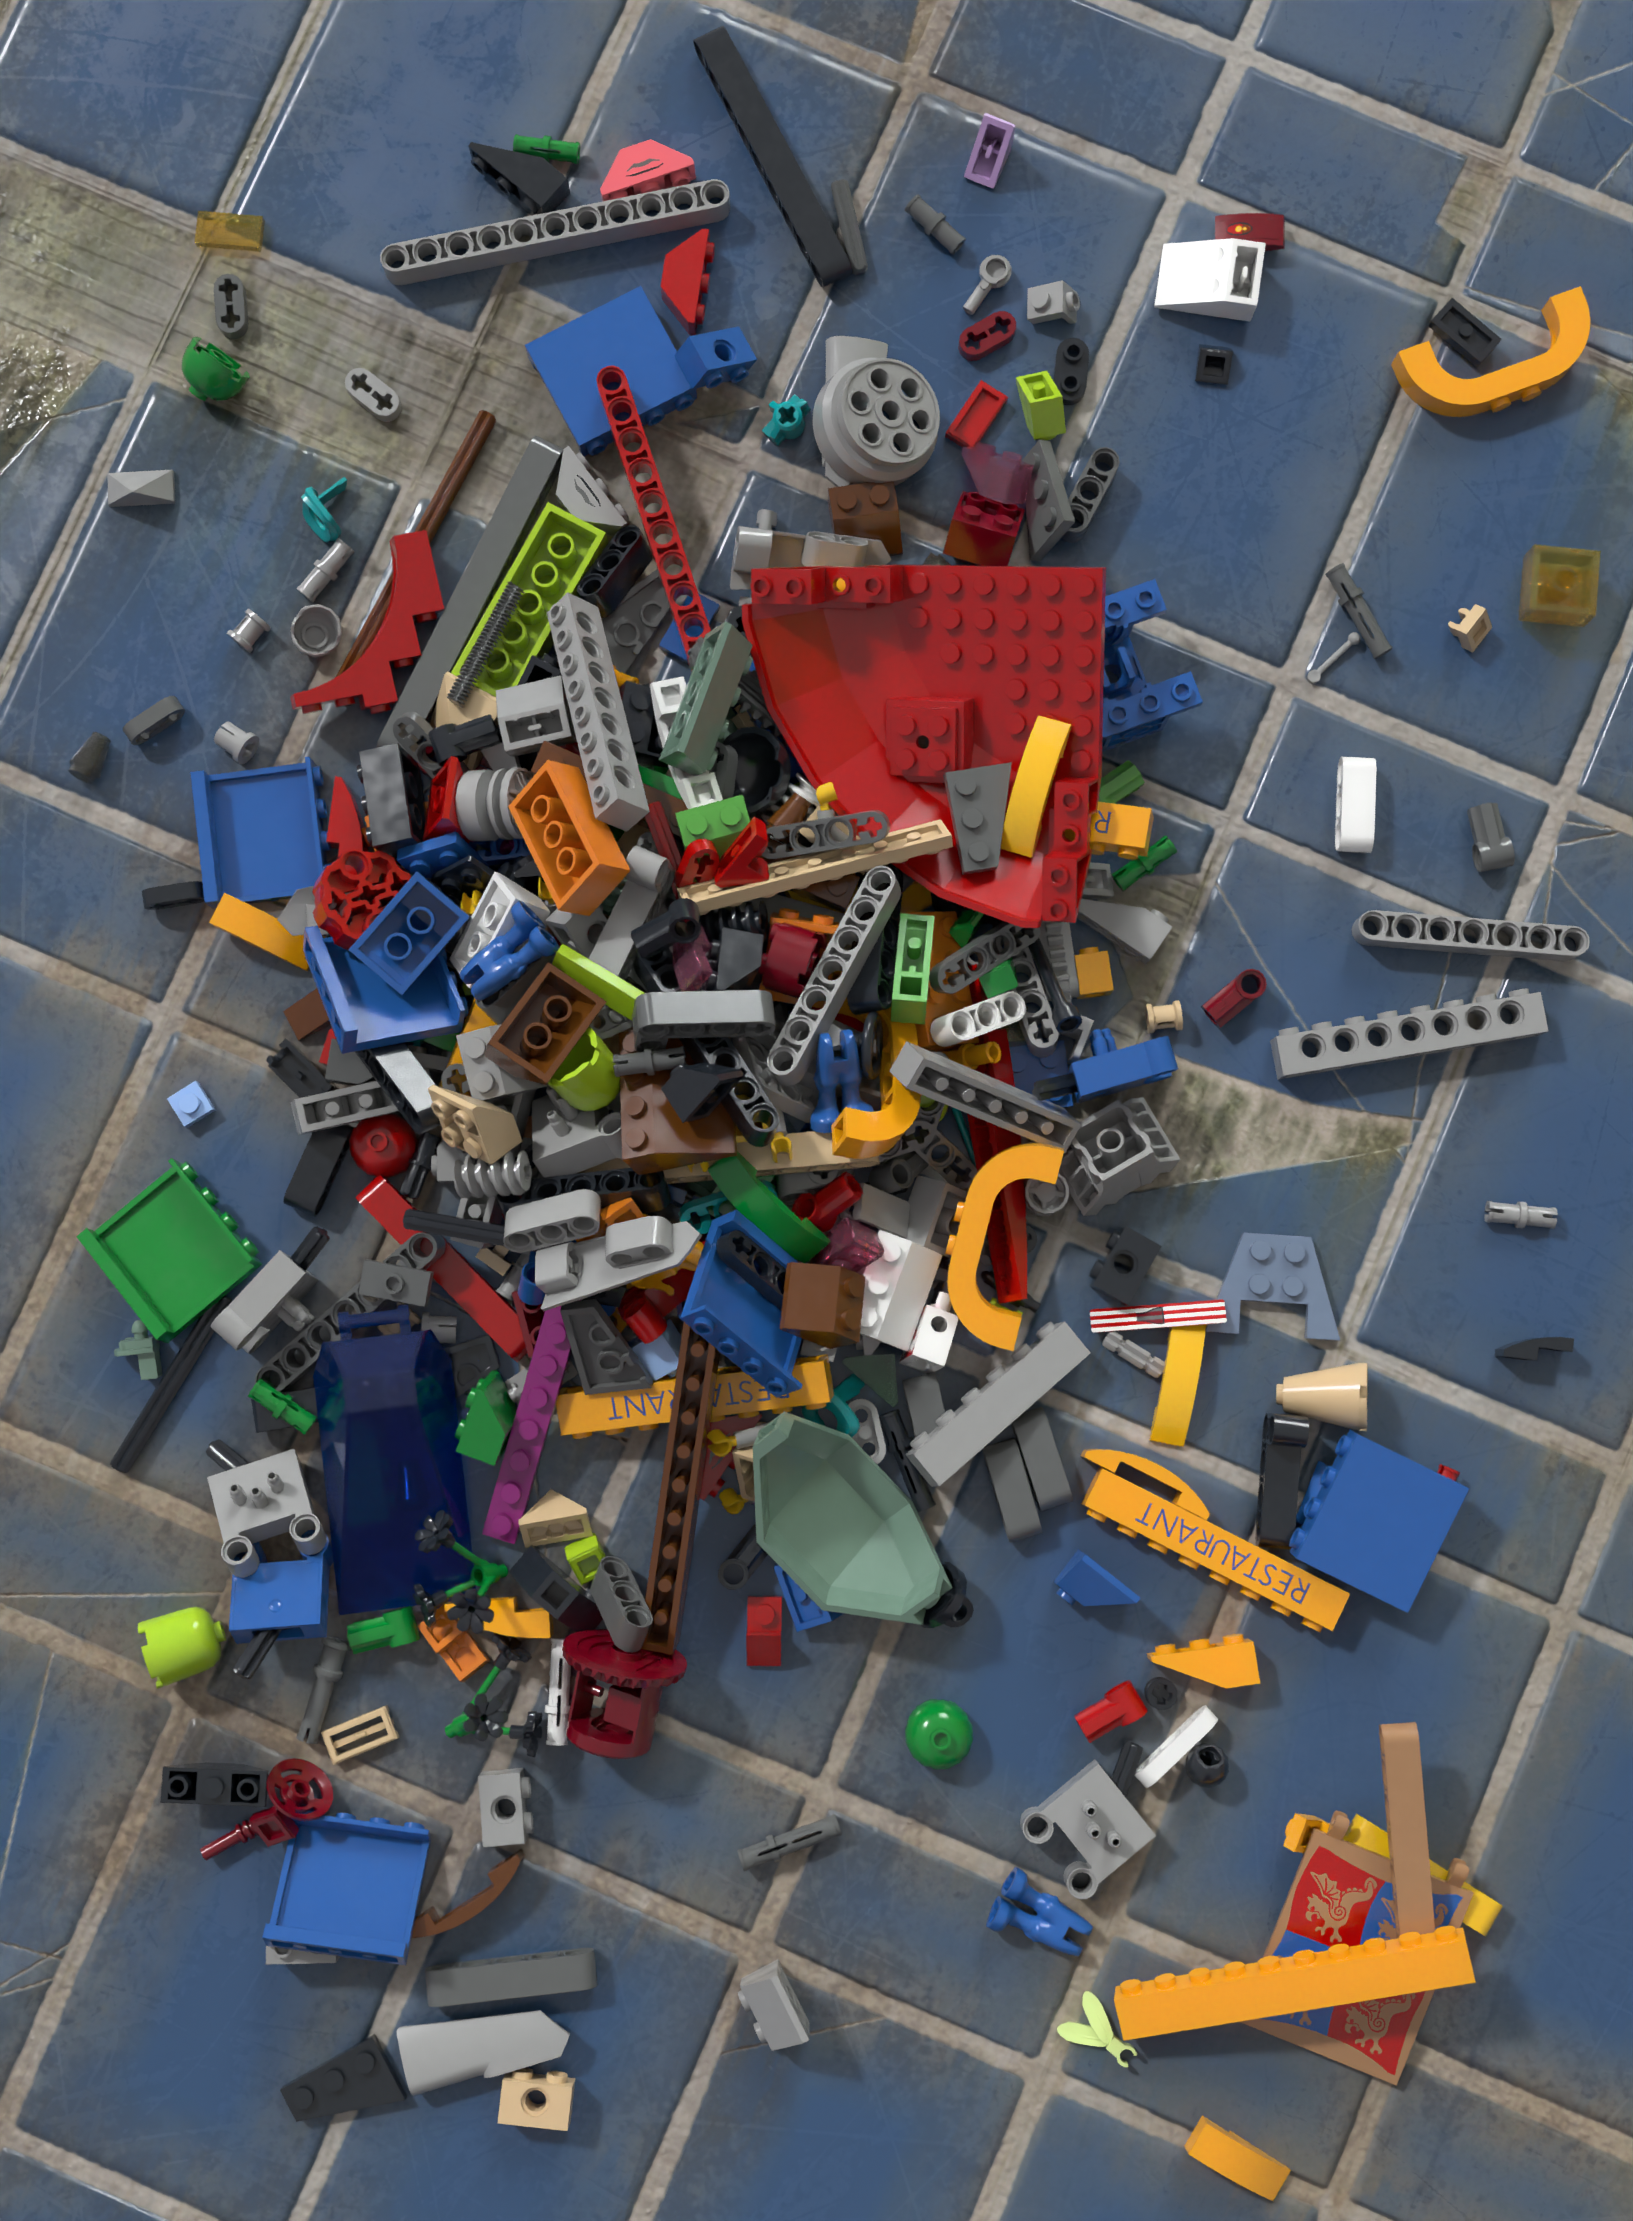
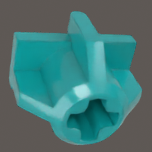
[762,394,811,446]

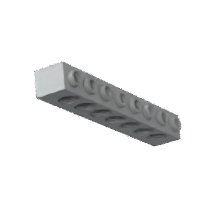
[547,592,650,831]
[1270,988,1549,1080]

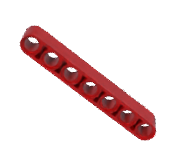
[355,1175,527,1363]

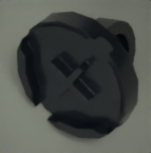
[919,1562,974,1628]

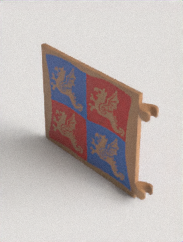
[1241,1810,1474,2086]

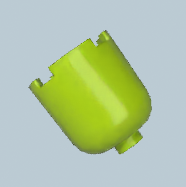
[548,1026,620,1111]
[138,1607,226,1689]

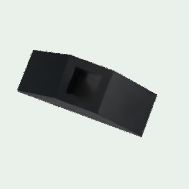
[509,1545,603,1632]
[160,1762,269,1807]

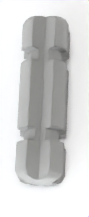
[1102,1331,1165,1378]

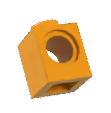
[1074,947,1114,1000]

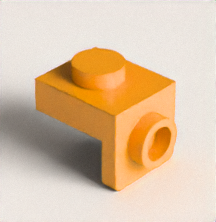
[1283,1813,1330,1853]

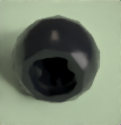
[1185,1743,1229,1788]

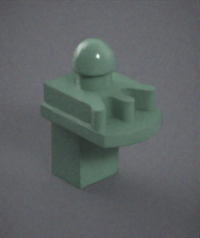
[114,1320,163,1380]

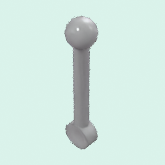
[1307,632,1361,684]

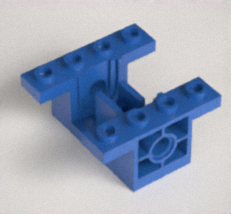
[1102,579,1203,752]

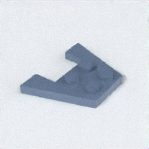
[1205,1232,1341,1341]

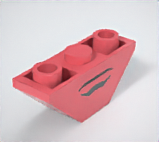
[600,139,696,201]

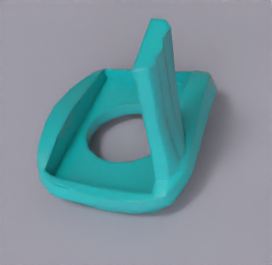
[301,477,347,542]
[802,1373,865,1438]

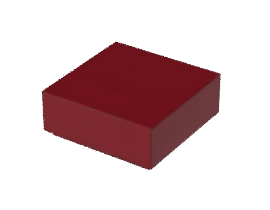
[249,1806,299,1847]

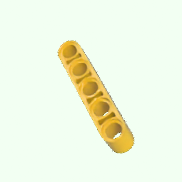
[1342,1813,1503,1936]

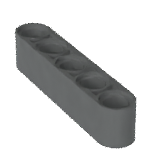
[425,1948,598,2007]

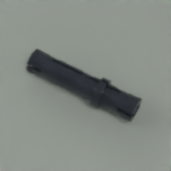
[879,1409,936,1512]

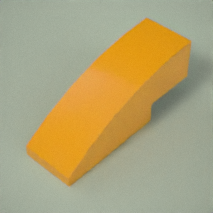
[209,893,309,972]
[444,1596,554,1638]
[1184,2115,1291,2201]

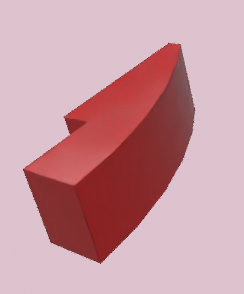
[326,776,368,875]

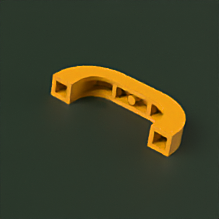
[1391,286,1590,417]
[831,971,922,1159]
[945,1143,1064,1351]

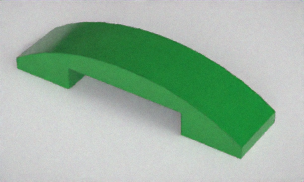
[708,1151,830,1263]

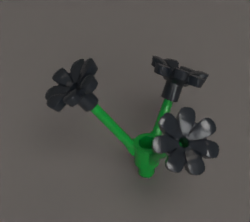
[412,1510,508,1634]
[445,1633,543,1758]

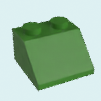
[675,795,750,883]

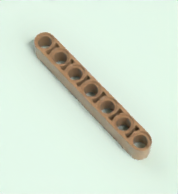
[1379,1722,1435,1939]

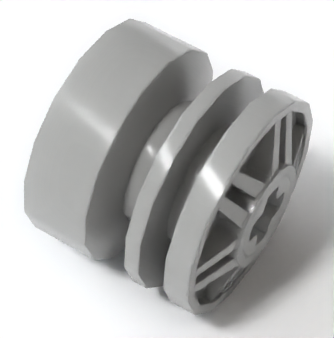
[455,767,532,842]

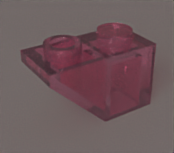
[962,442,1034,504]

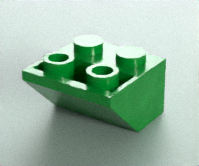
[455,1370,517,1466]

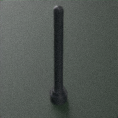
[1021,928,1082,1033]

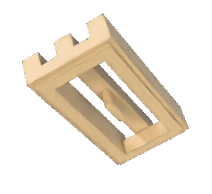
[321,1705,399,1765]

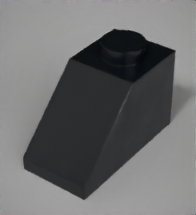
[661,1062,745,1123]

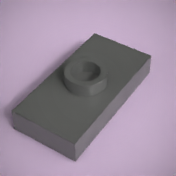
[358,1259,434,1307]

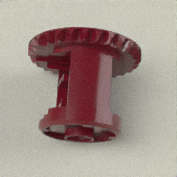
[562,1629,687,1759]

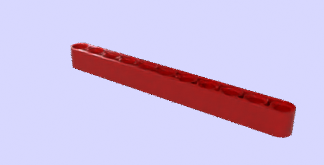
[596,365,711,672]

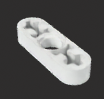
[1134,1705,1218,1788]

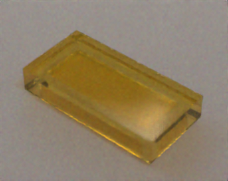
[194,211,265,252]

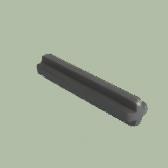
[831,179,868,275]

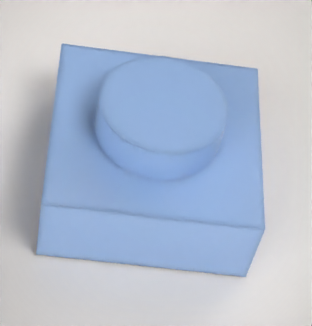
[167,1081,216,1128]

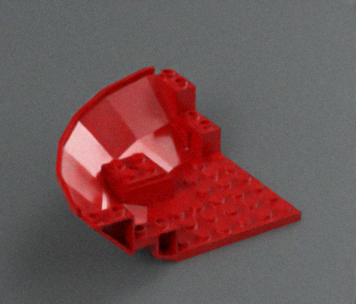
[742,565,1106,928]

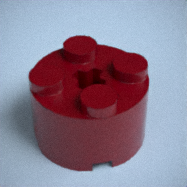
[758,922,827,999]

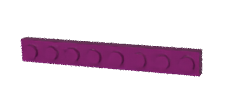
[482,1299,581,1544]

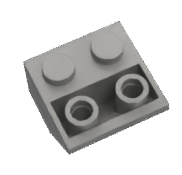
[496,675,577,757]

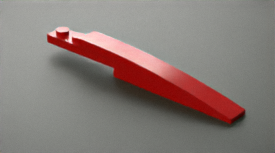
[967,964,1027,1304]

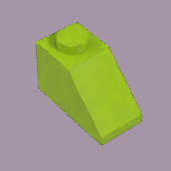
[1016,370,1066,440]

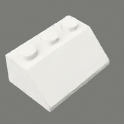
[449,872,551,989]
[860,1230,943,1352]

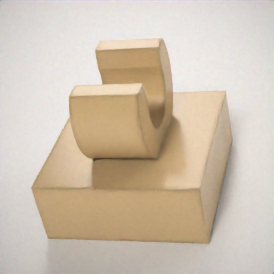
[1448,604,1492,652]
[475,1245,511,1276]

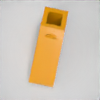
[1147,1634,1260,1689]

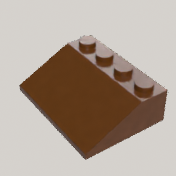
[619,1030,737,1175]

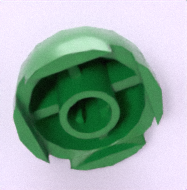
[181,337,250,401]
[905,1699,973,1770]

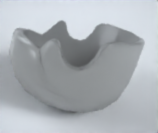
[290,604,342,658]

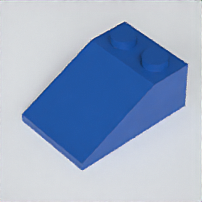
[349,871,470,995]

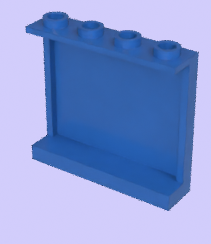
[525,286,697,456]
[190,757,332,909]
[303,925,468,1054]
[680,1209,803,1398]
[1289,1429,1469,1613]
[262,1809,431,1965]

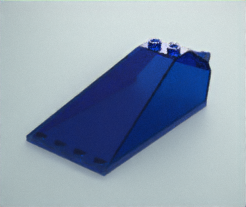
[313,1305,477,1615]

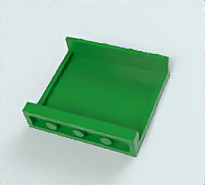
[76,1158,262,1344]

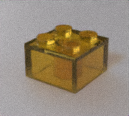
[1519,544,1601,627]

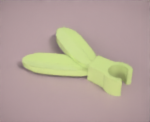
[1057,1991,1137,2067]

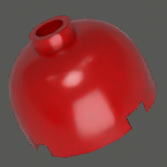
[349,1113,418,1178]

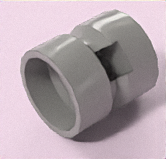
[1024,1173,1069,1217]

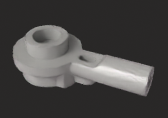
[962,255,1012,315]

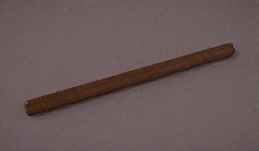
[336,410,496,677]

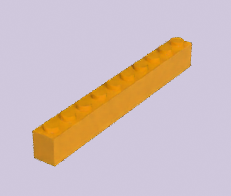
[1114,1926,1476,2041]

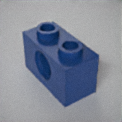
[674,326,757,389]

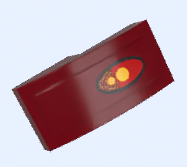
[1215,213,1285,251]

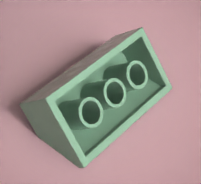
[659,621,753,776]

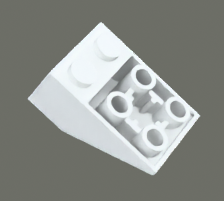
[1154,238,1266,322]

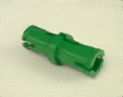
[513,134,581,164]
[1111,835,1177,892]
[248,1378,318,1435]

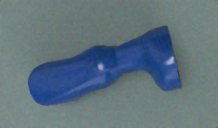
[459,900,559,1001]
[810,1029,874,1133]
[986,1867,1093,1956]

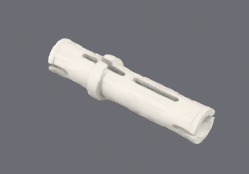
[545,1638,571,1746]

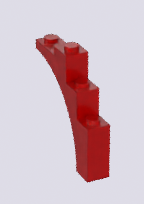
[290,530,444,714]

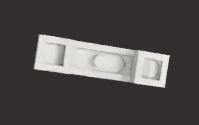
[650,677,723,809]

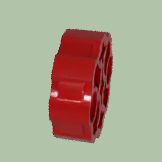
[312,848,411,951]

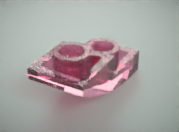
[673,925,713,992]

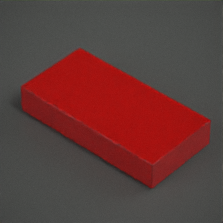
[945,380,1008,454]

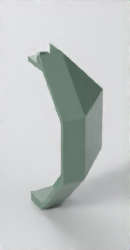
[753,1411,952,1625]

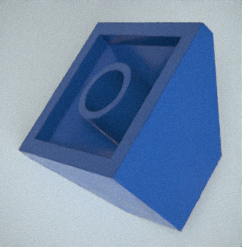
[1053,1549,1140,1606]

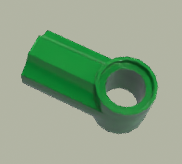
[347,1606,420,1654]

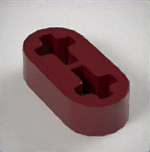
[958,311,1016,361]

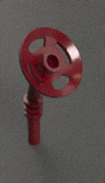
[200,1758,333,1861]

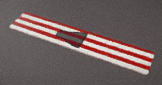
[1090,1299,1227,1333]

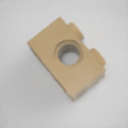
[497,2067,576,2131]

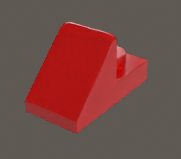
[714,816,769,888]
[746,1596,782,1666]

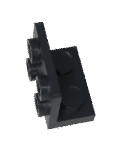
[431,855,527,901]

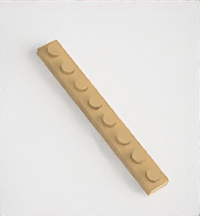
[677,819,953,915]

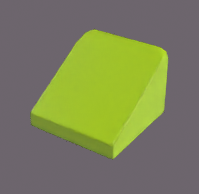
[564,1533,606,1585]

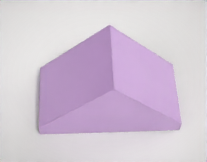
[964,113,1016,189]

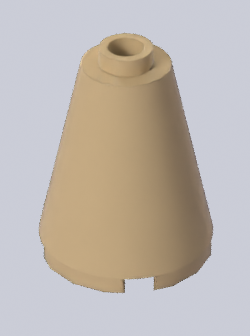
[1276,1362,1368,1431]

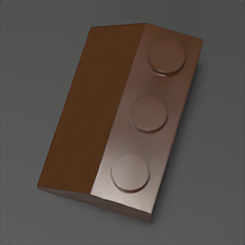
[485,962,606,1085]

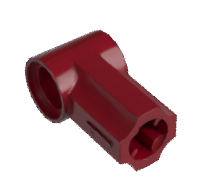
[1201,969,1267,1029]

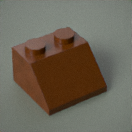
[828,481,903,556]
[780,1262,866,1349]

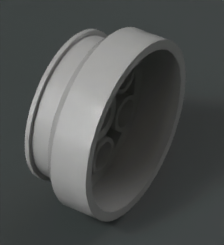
[813,358,940,486]

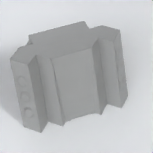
[1059,1097,1181,1216]

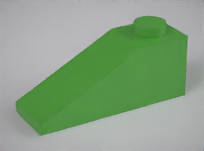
[891,913,935,1025]

